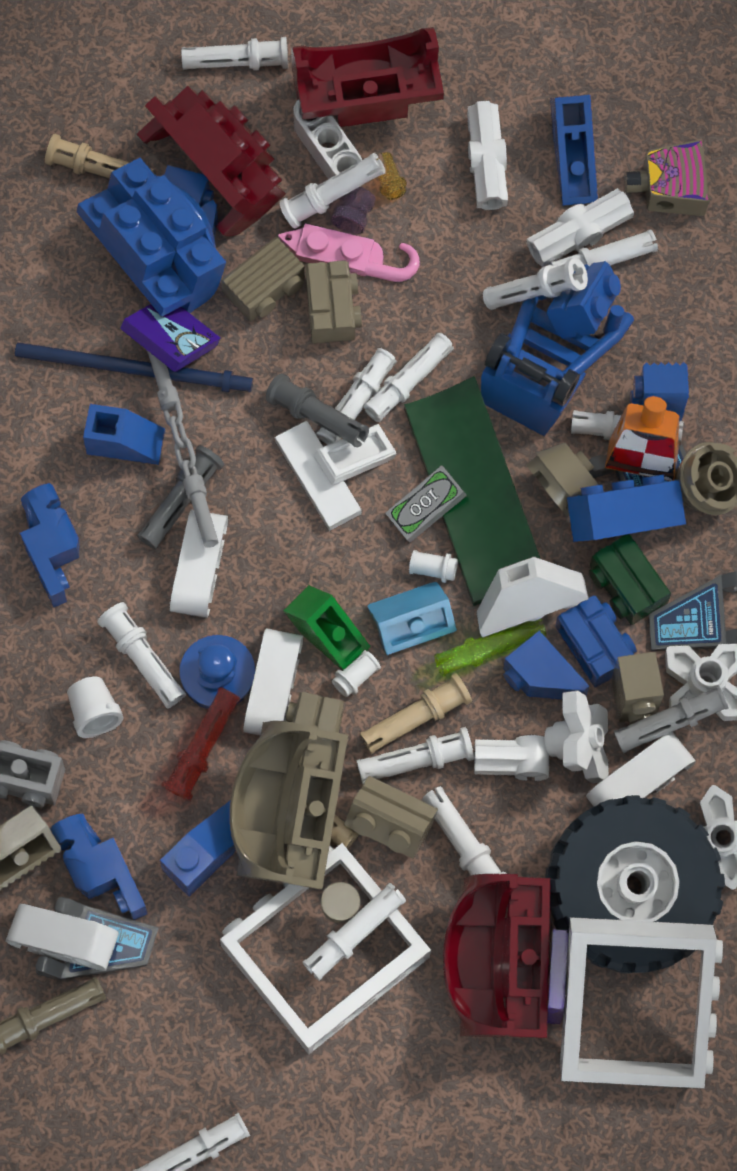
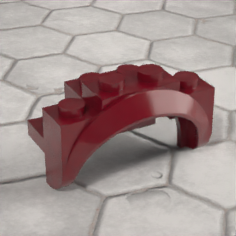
[291,27,444,127]
[137,85,286,237]
[443,874,550,1038]

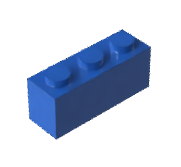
[567,475,686,542]

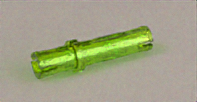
[434,619,547,677]

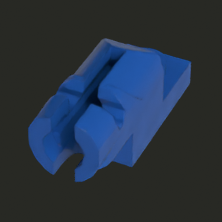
[20,483,79,608]
[50,814,148,920]

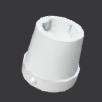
[67,676,124,738]

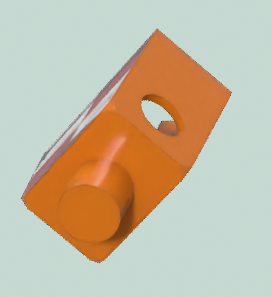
[605,396,679,481]

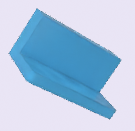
[367,582,457,655]

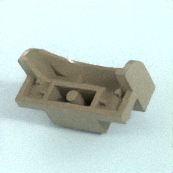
[230,721,348,889]

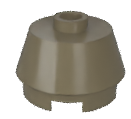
[526,442,598,517]
[674,442,737,515]

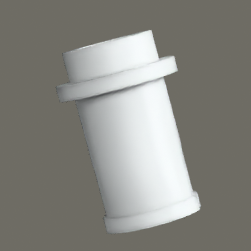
[409,550,458,583]
[332,650,381,697]

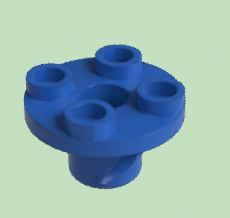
[180,635,255,709]

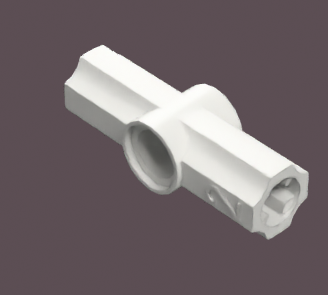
[467,101,508,210]
[526,188,634,267]

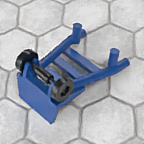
[481,295,634,436]

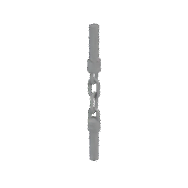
[148,351,219,548]

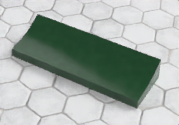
[404,375,541,606]

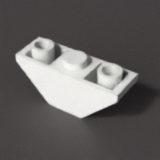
[477,557,588,637]

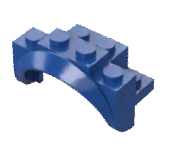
[76,158,226,317]

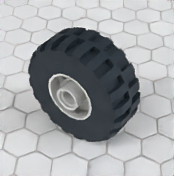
[545,795,725,974]

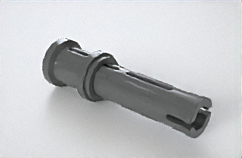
[266,373,369,448]
[137,445,224,550]

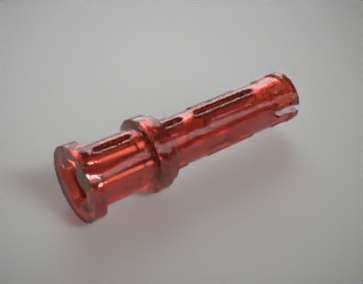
[161,687,241,802]

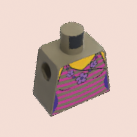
[624,140,709,216]

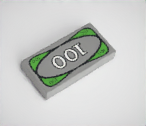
[386,466,467,543]

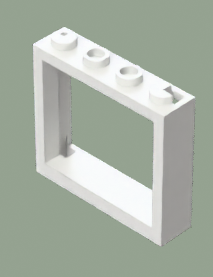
[220,843,431,1055]
[560,918,723,1088]

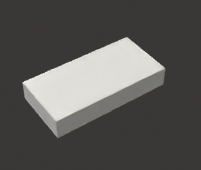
[314,424,397,486]

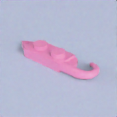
[278,224,420,282]

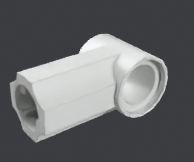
[474,735,549,781]

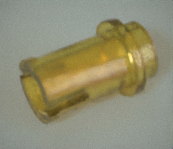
[376,152,407,200]

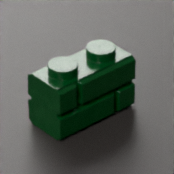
[589,534,671,625]

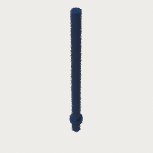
[15,342,254,393]

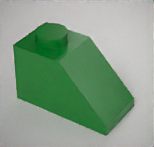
[284,585,371,671]

